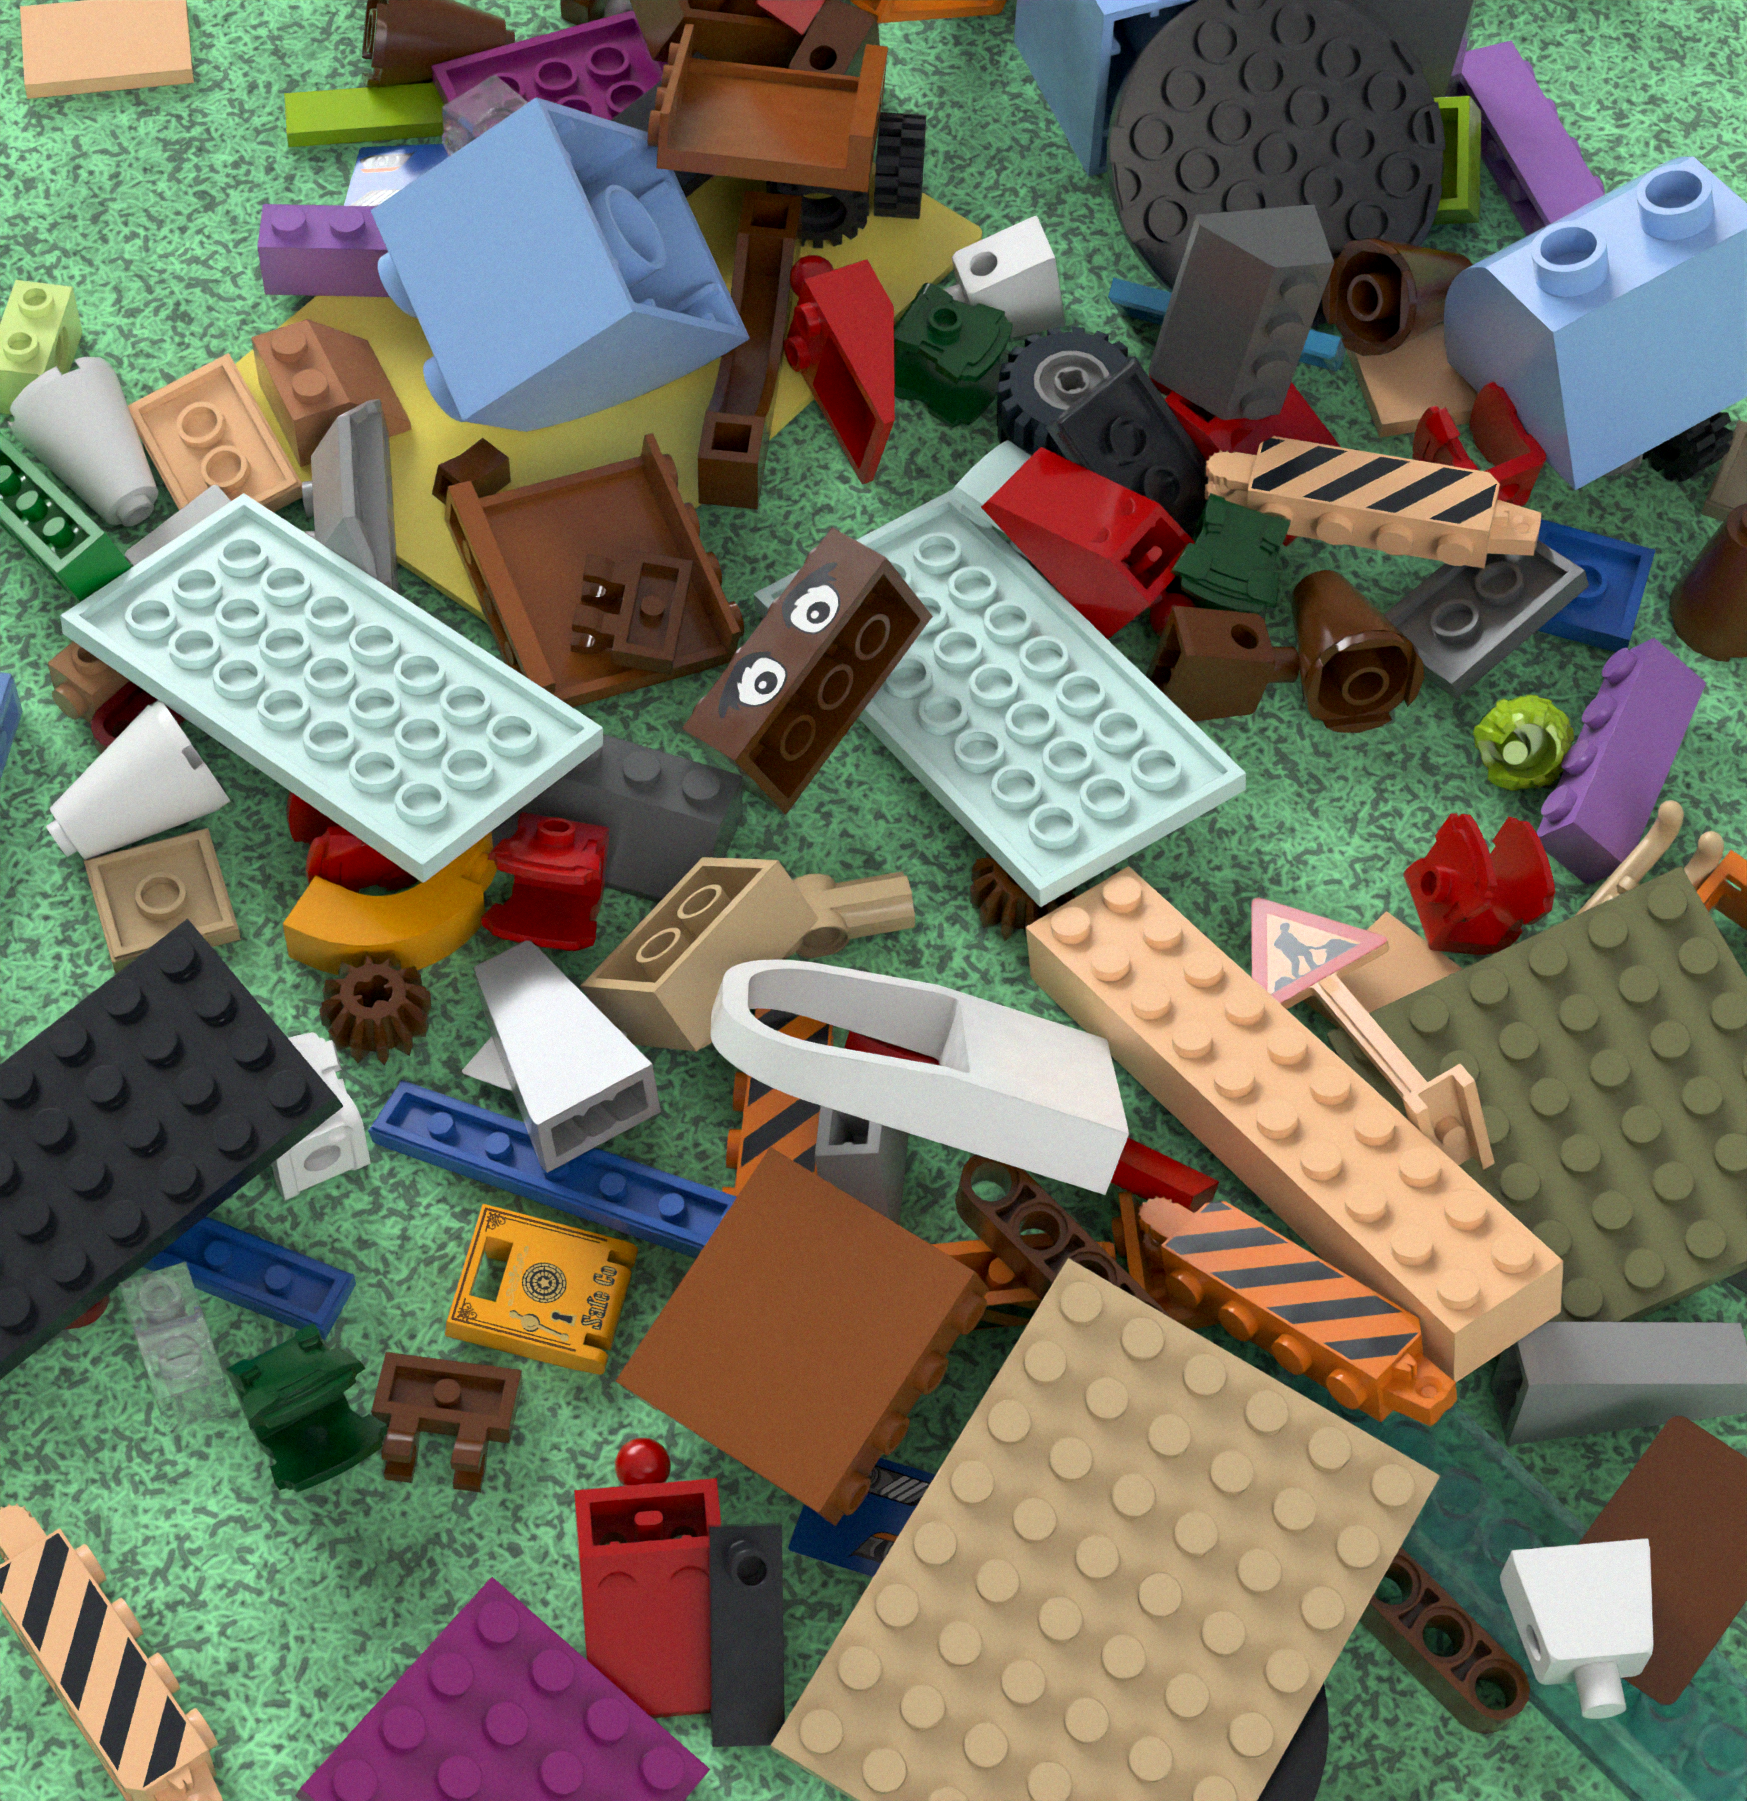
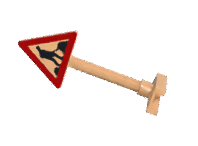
[1251,897,1495,1170]

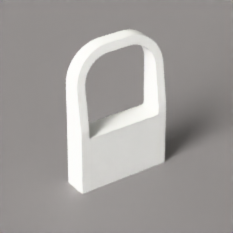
[711,960,1129,1195]

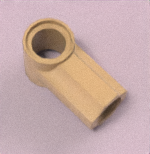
[792,871,915,959]

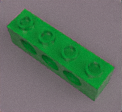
[0,432,132,603]

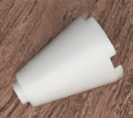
[7,357,158,526]
[46,700,230,860]

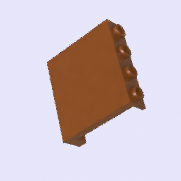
[648,24,888,192]
[444,433,744,708]
[616,1147,989,1527]

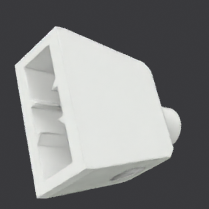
[943,216,1066,338]
[1500,1538,1653,1719]

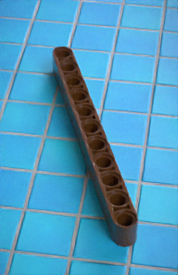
[955,1154,1530,1734]

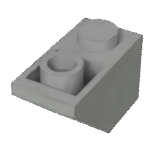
[815,1106,909,1225]

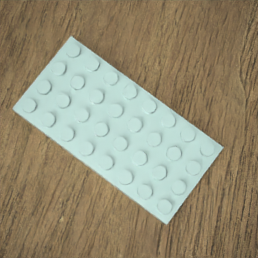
[754,490,1246,907]
[60,493,603,883]

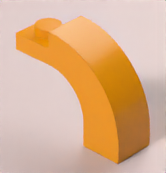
[283,831,497,975]

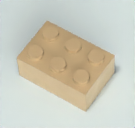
[580,857,819,1052]

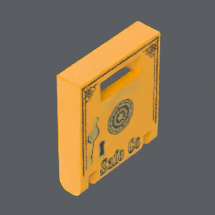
[445,1204,638,1375]

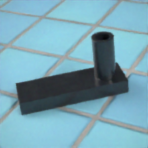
[708,1523,785,1747]

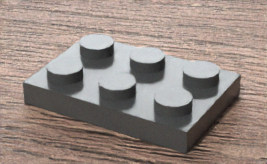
[1384,540,1589,699]

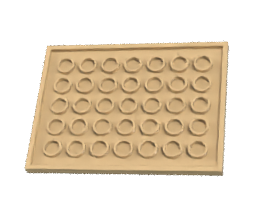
[771,1258,1440,1801]

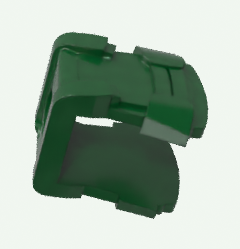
[894,283,1013,428]
[1165,493,1291,620]
[226,1323,388,1492]

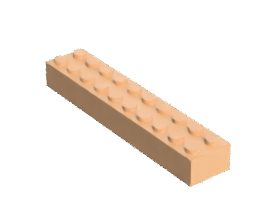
[1026,866,1563,1383]

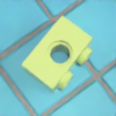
[0,280,82,415]

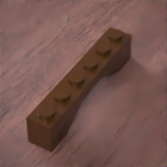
[698,191,802,510]

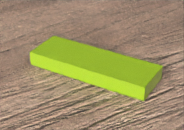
[284,82,456,147]

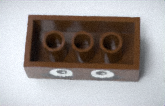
[682,527,933,815]

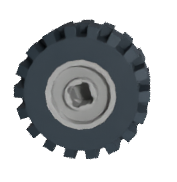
[997,327,1141,459]

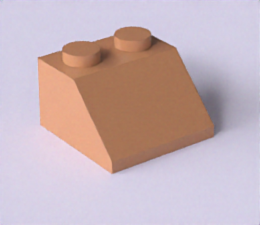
[251,319,411,467]

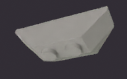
[302,399,399,594]

